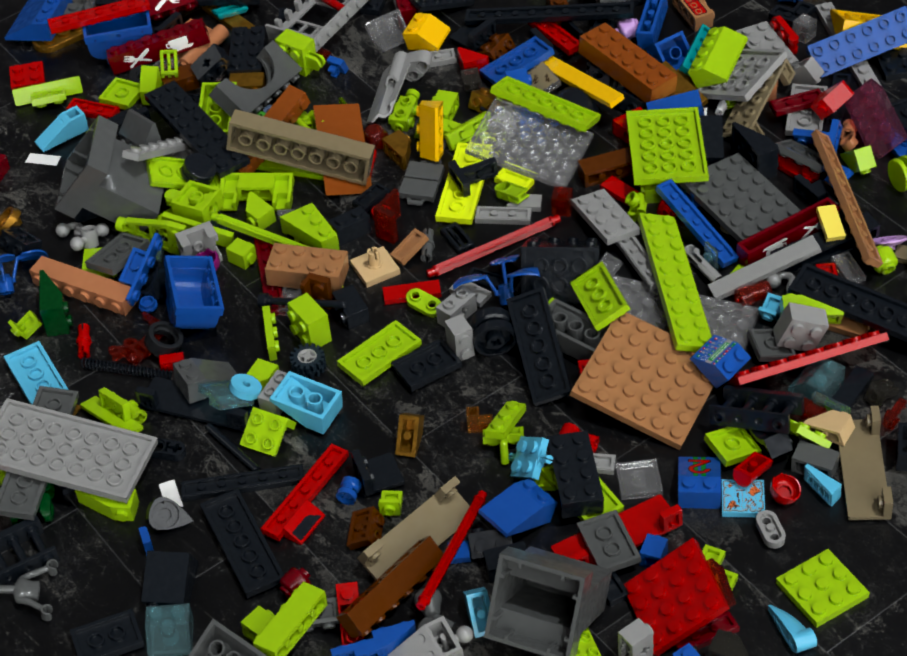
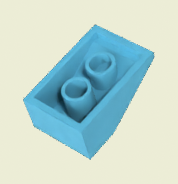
[269,371,343,435]

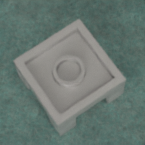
[175,221,223,262]

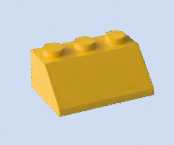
[416,100,444,162]

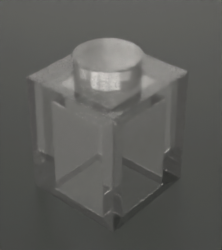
[792,13,817,44]

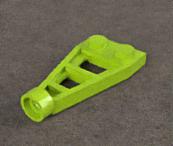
[115,216,187,255]

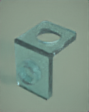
[703,241,722,270]

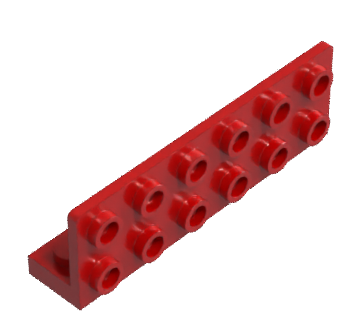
[551,494,683,565]

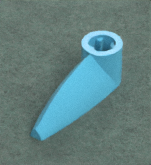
[768,605,817,654]

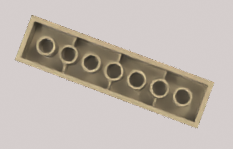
[226,109,375,186]

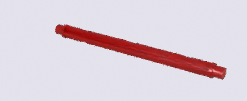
[426,214,561,278]
[416,490,487,610]

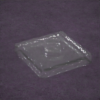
[615,459,663,500]

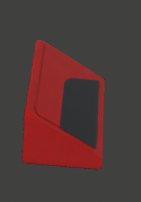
[283,500,325,545]

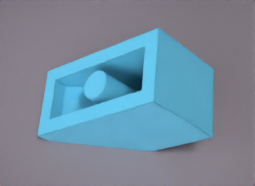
[463,587,490,638]

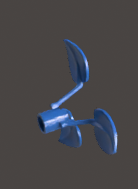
[0,250,49,295]
[453,254,540,305]

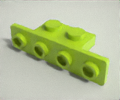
[12,76,83,108]
[80,387,143,432]

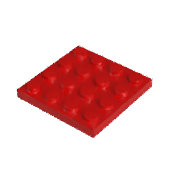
[624,538,730,656]

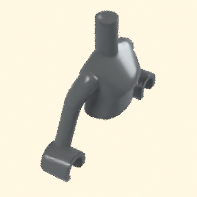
[0,559,58,621]

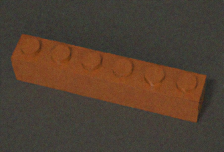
[233,84,311,173]

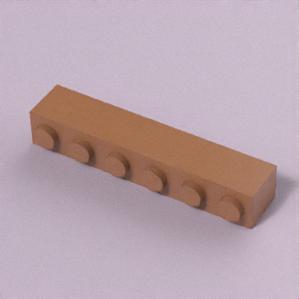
[29,256,138,316]

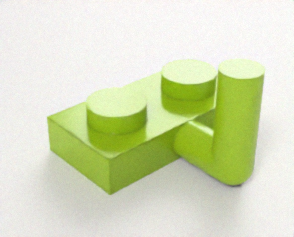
[483,426,524,465]

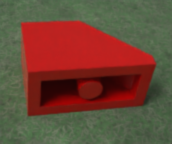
[810,80,855,120]

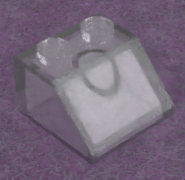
[364,9,407,53]

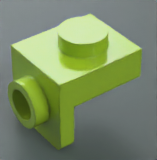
[8,310,43,340]
[378,490,403,516]

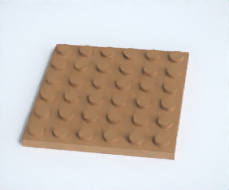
[569,312,714,451]

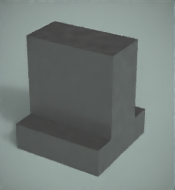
[54,115,164,232]
[484,546,612,656]

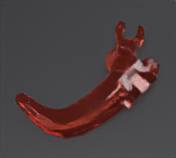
[109,311,163,364]

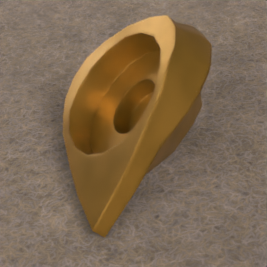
[0,207,22,236]

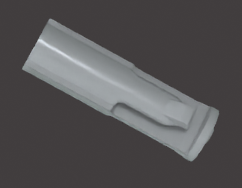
[684,244,723,283]

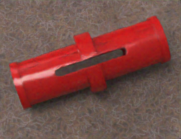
[76,323,92,359]

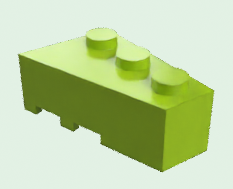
[280,203,340,250]

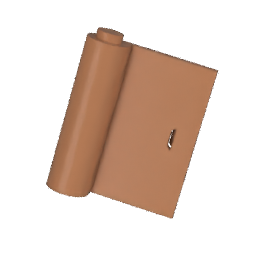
[164,18,229,67]

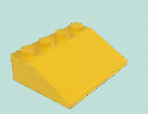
[830,9,907,50]

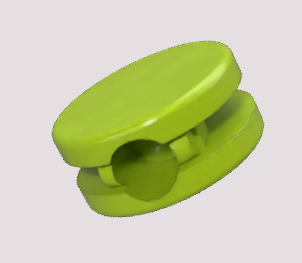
[888,155,907,192]

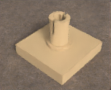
[350,246,400,288]

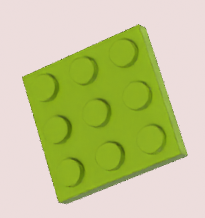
[776,549,870,628]

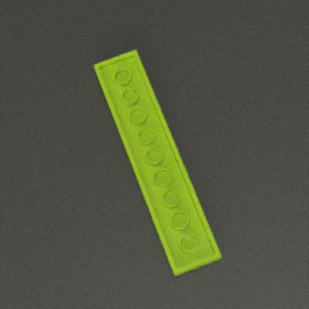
[637,213,712,352]

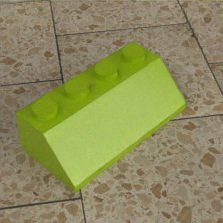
[688,26,748,88]

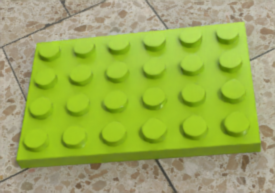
[626,107,709,186]

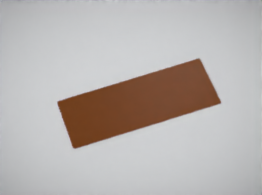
[313,103,372,196]

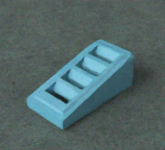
[804,464,842,507]

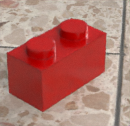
[159,352,185,371]

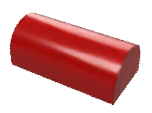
[733,451,773,487]

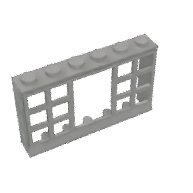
[265,0,369,52]

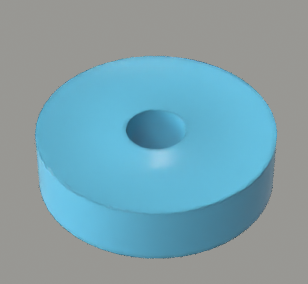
[229,374,262,401]

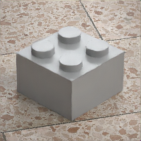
[773,302,829,351]

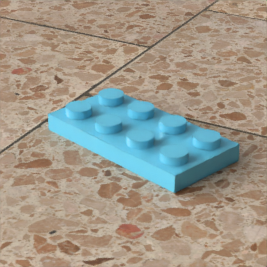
[3,341,69,404]

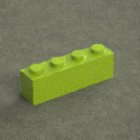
[253,581,328,656]

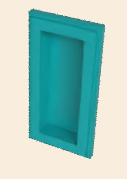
[211,5,248,20]

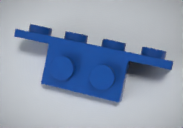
[118,232,163,306]

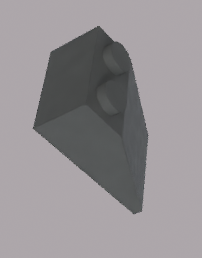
[173,358,237,404]

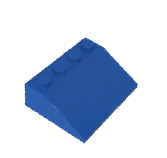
[4,0,73,41]

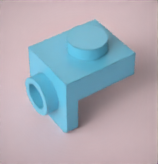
[758,292,781,322]

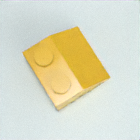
[403,13,451,51]

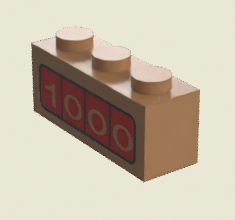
[672,0,715,32]

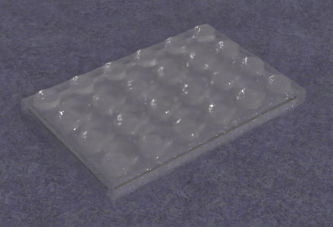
[465,97,594,191]

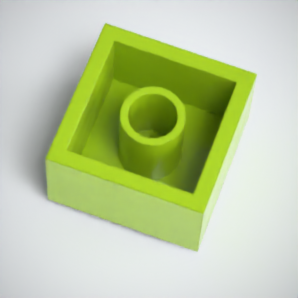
[287,292,332,347]

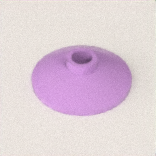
[873,235,907,250]

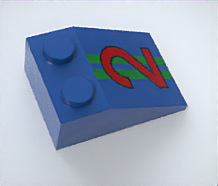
[678,457,721,509]

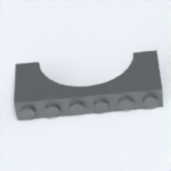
[209,40,302,117]

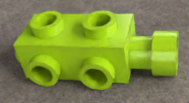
[388,89,420,132]

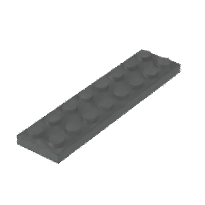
[0,386,79,521]

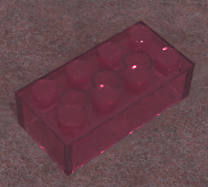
[844,78,907,159]

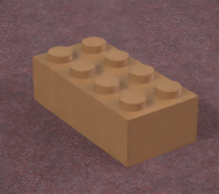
[265,243,349,292]

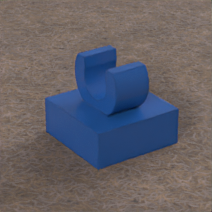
[327,55,349,78]

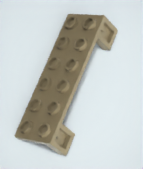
[723,58,796,138]
[838,406,893,520]
[357,476,470,580]

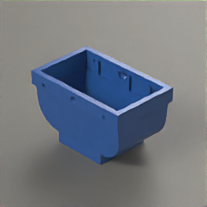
[82,10,153,64]
[164,255,224,329]

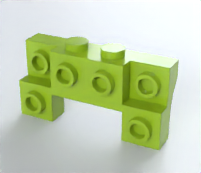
[220,173,295,211]

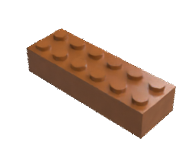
[578,22,678,103]

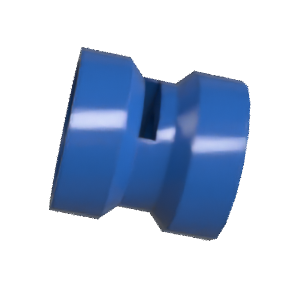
[336,476,362,505]

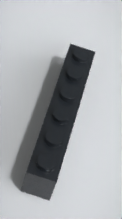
[770,211,880,274]

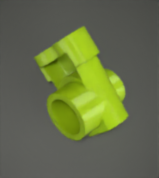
[625,191,647,222]

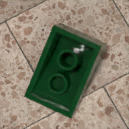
[39,270,73,337]

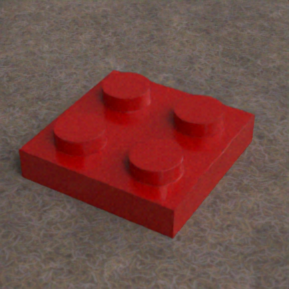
[9,61,46,90]

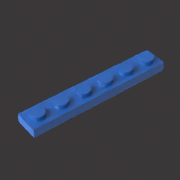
[655,179,739,268]

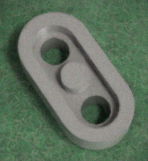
[756,510,786,549]

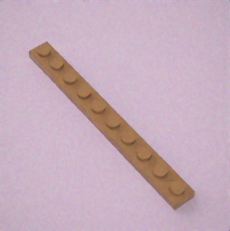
[811,130,883,268]

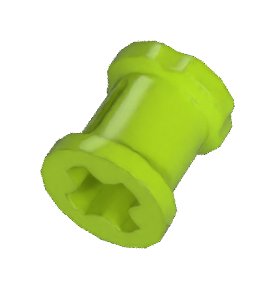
[128,400,147,424]

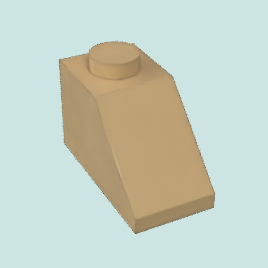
[804,410,855,446]

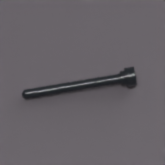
[257,293,347,308]

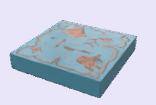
[721,479,765,518]

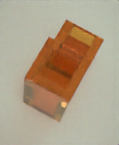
[466,406,493,433]

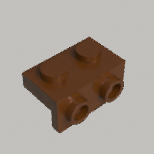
[477,33,516,61]

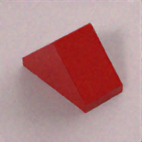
[457,47,489,77]

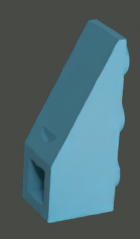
[34,105,89,152]

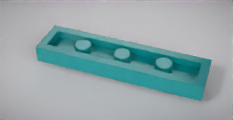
[679,24,710,77]

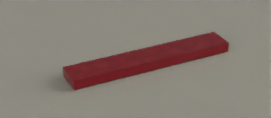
[254,238,286,316]

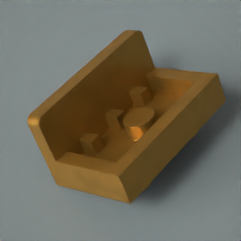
[468,87,511,113]

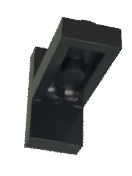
[448,157,498,197]

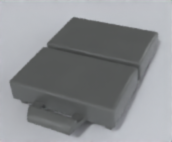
[398,160,445,206]

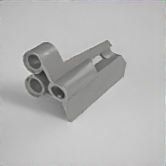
[366,50,432,124]

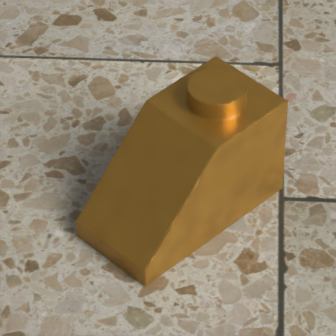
[382,129,411,170]
[395,413,425,457]

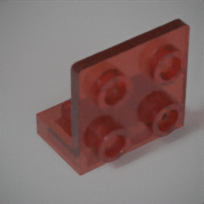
[373,188,401,244]

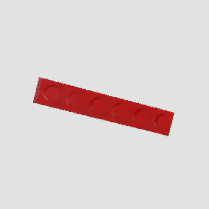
[47,0,151,35]
[261,443,349,542]

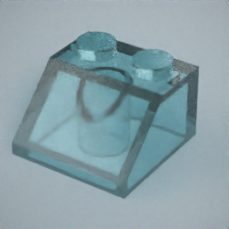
[788,358,845,404]
[145,603,194,656]

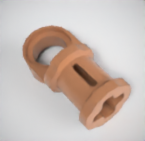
[840,119,859,152]

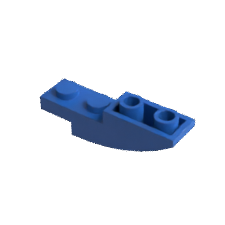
[330,620,416,656]

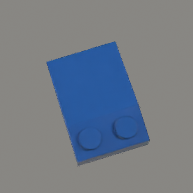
[478,478,558,537]

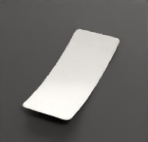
[159,480,183,507]

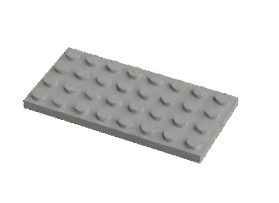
[0,398,158,504]

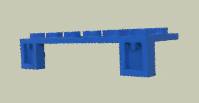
[806,6,907,78]

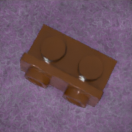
[300,272,333,310]
[347,506,385,550]

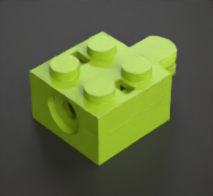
[275,29,326,77]
[164,180,224,223]

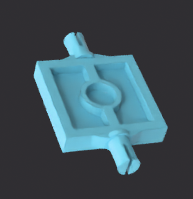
[509,436,553,480]

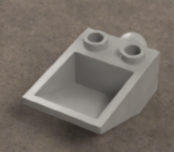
[387,616,473,656]

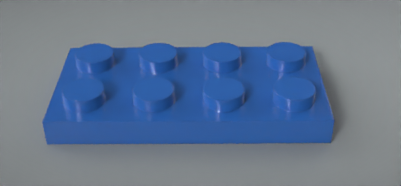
[479,36,555,85]

